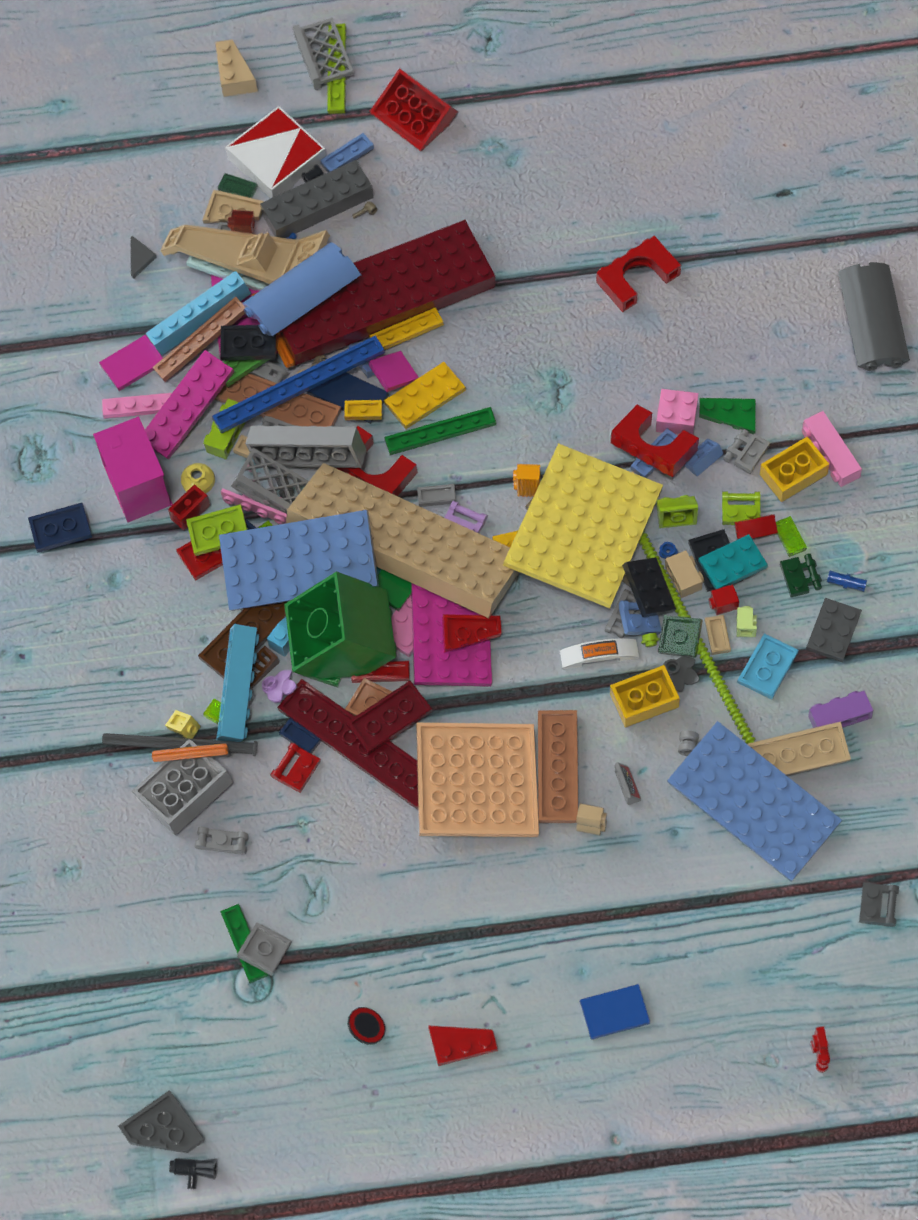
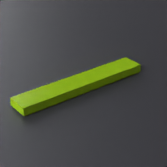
[327,24,346,114]

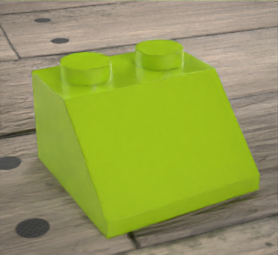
[656,495,698,528]

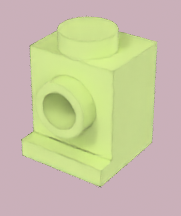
[736,606,757,637]

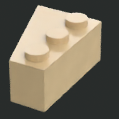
[215,40,258,97]

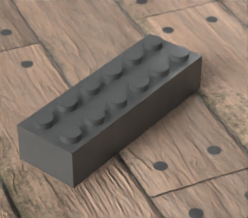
[260,160,374,238]

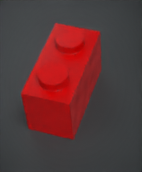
[168,484,210,530]

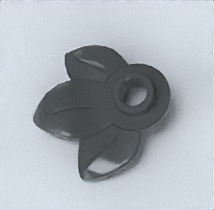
[663,656,699,692]

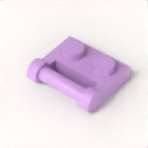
[444,501,488,533]

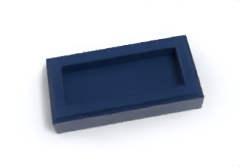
[279,718,321,754]

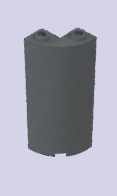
[838,262,910,371]

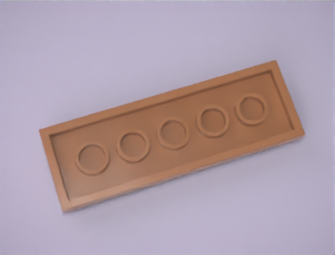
[538,710,578,823]

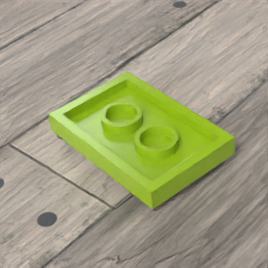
[186,504,248,556]

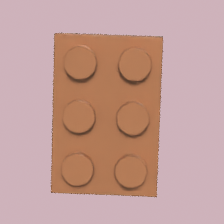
[345,678,397,737]

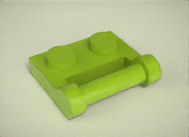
[722,491,761,525]

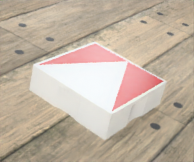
[225,106,326,199]

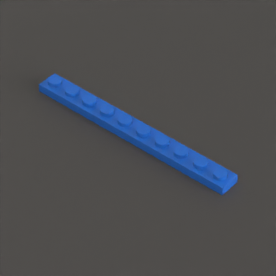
[212,336,384,433]

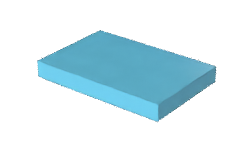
[737,633,799,700]

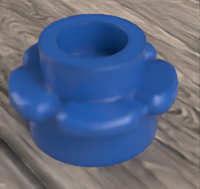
[659,542,678,559]

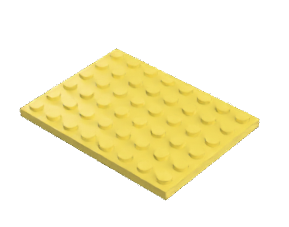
[503,443,663,608]

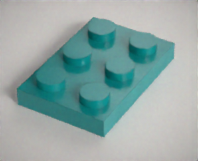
[698,534,768,589]

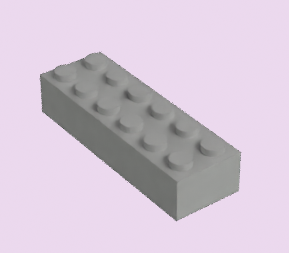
[245,425,366,468]

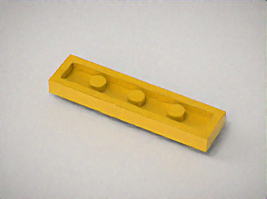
[369,307,444,350]

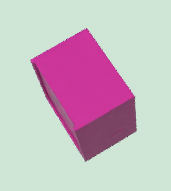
[93,416,173,523]

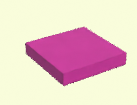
[368,351,419,392]

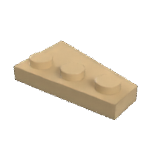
[202,190,264,224]

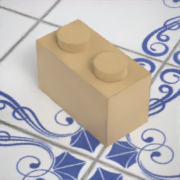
[665,550,704,598]

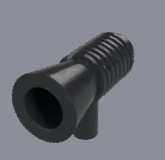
[169,1158,218,1189]

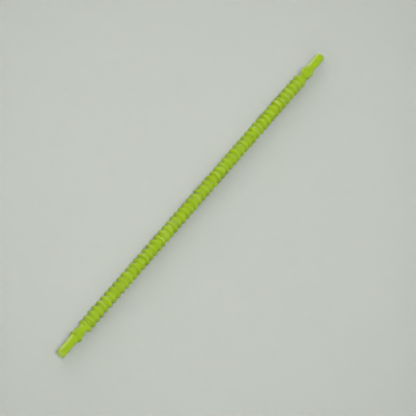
[639,529,755,744]

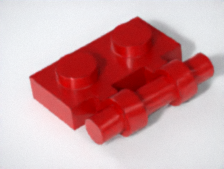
[811,1026,830,1073]

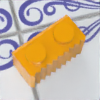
[513,464,541,498]

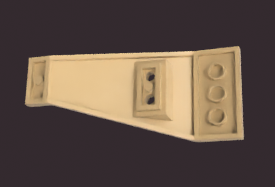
[160,225,330,284]

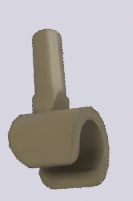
[352,201,377,218]

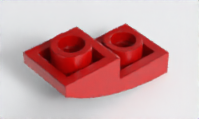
[735,514,778,539]

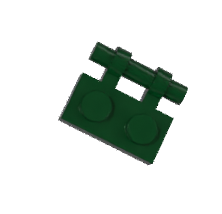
[780,553,822,598]

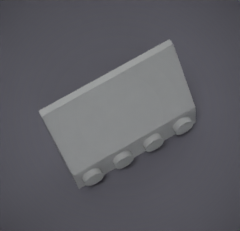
[132,739,233,836]

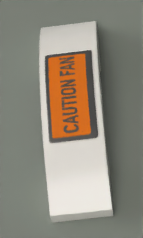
[560,639,639,669]

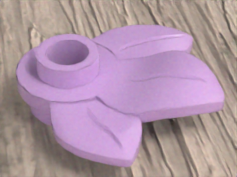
[262,670,297,702]

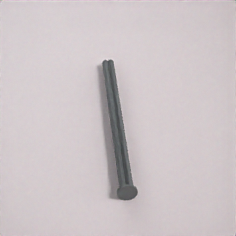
[102,733,257,756]

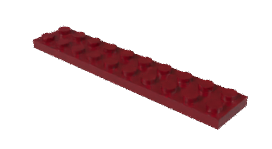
[277,679,419,811]

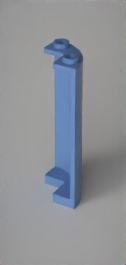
[243,242,361,336]

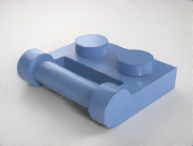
[619,600,662,635]

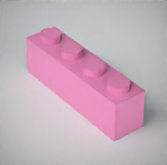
[802,411,862,487]

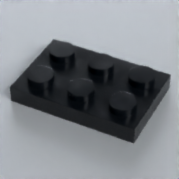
[220,325,277,361]
[688,529,744,592]
[622,557,676,617]

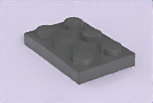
[806,598,862,662]

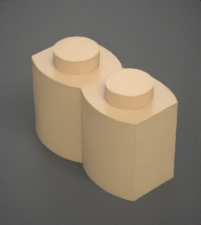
[576,803,607,835]

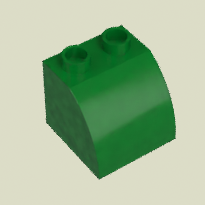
[284,571,396,678]

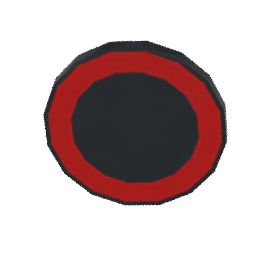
[347,1007,386,1045]

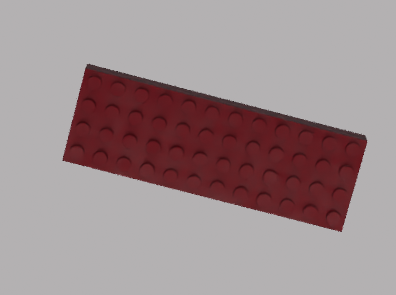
[280,220,496,366]

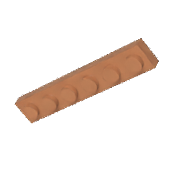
[152,297,246,382]

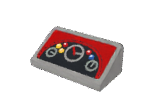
[615,762,641,805]

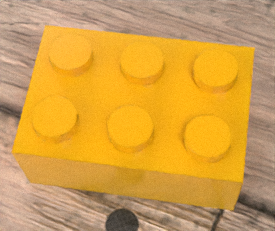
[760,436,829,502]
[610,665,680,728]

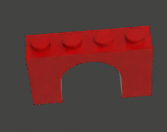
[596,235,681,312]
[610,404,699,477]
[334,426,418,496]

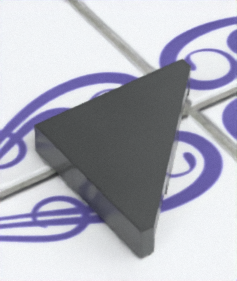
[131,236,157,279]

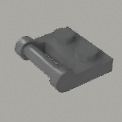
[859,882,899,927]

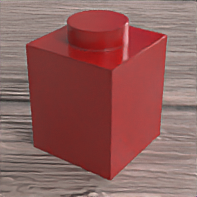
[708,584,739,615]

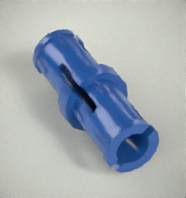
[827,570,867,592]

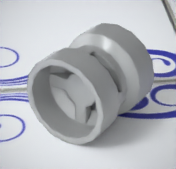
[678,731,699,756]

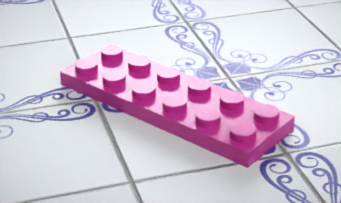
[145,350,235,460]

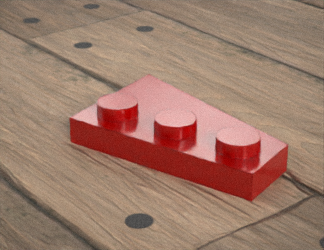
[442,614,502,653]
[428,1026,498,1066]

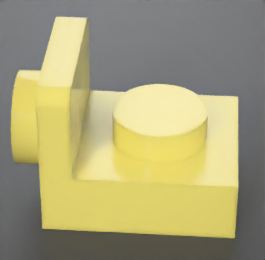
[165,710,201,739]

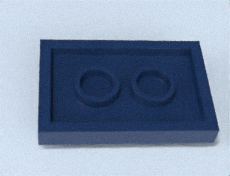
[28,502,92,553]

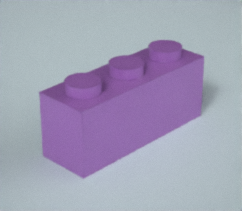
[808,690,873,728]

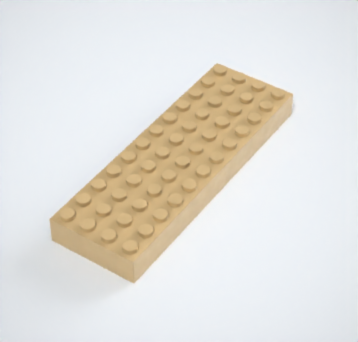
[286,463,520,618]

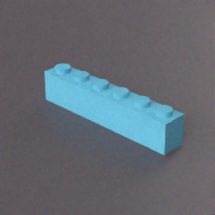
[146,271,251,356]
[216,624,259,742]

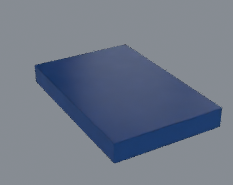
[580,984,650,1040]

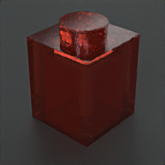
[227,210,255,234]

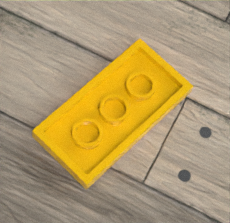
[384,362,466,429]

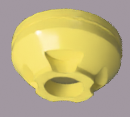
[181,463,215,494]

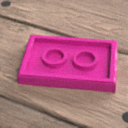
[99,335,163,391]

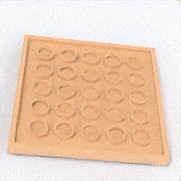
[416,722,539,837]

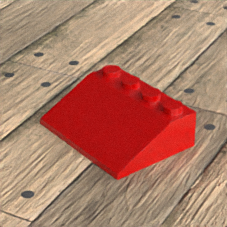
[369,68,458,151]

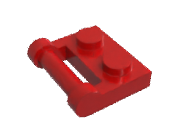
[270,742,321,793]

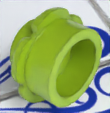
[641,633,660,647]

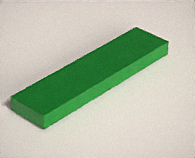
[220,904,268,984]

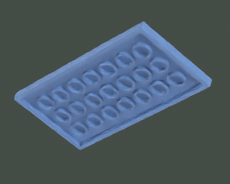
[219,510,379,611]
[667,721,842,882]

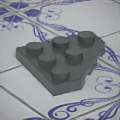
[118,1090,204,1153]

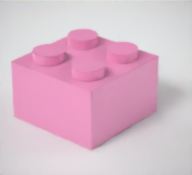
[656,389,698,435]

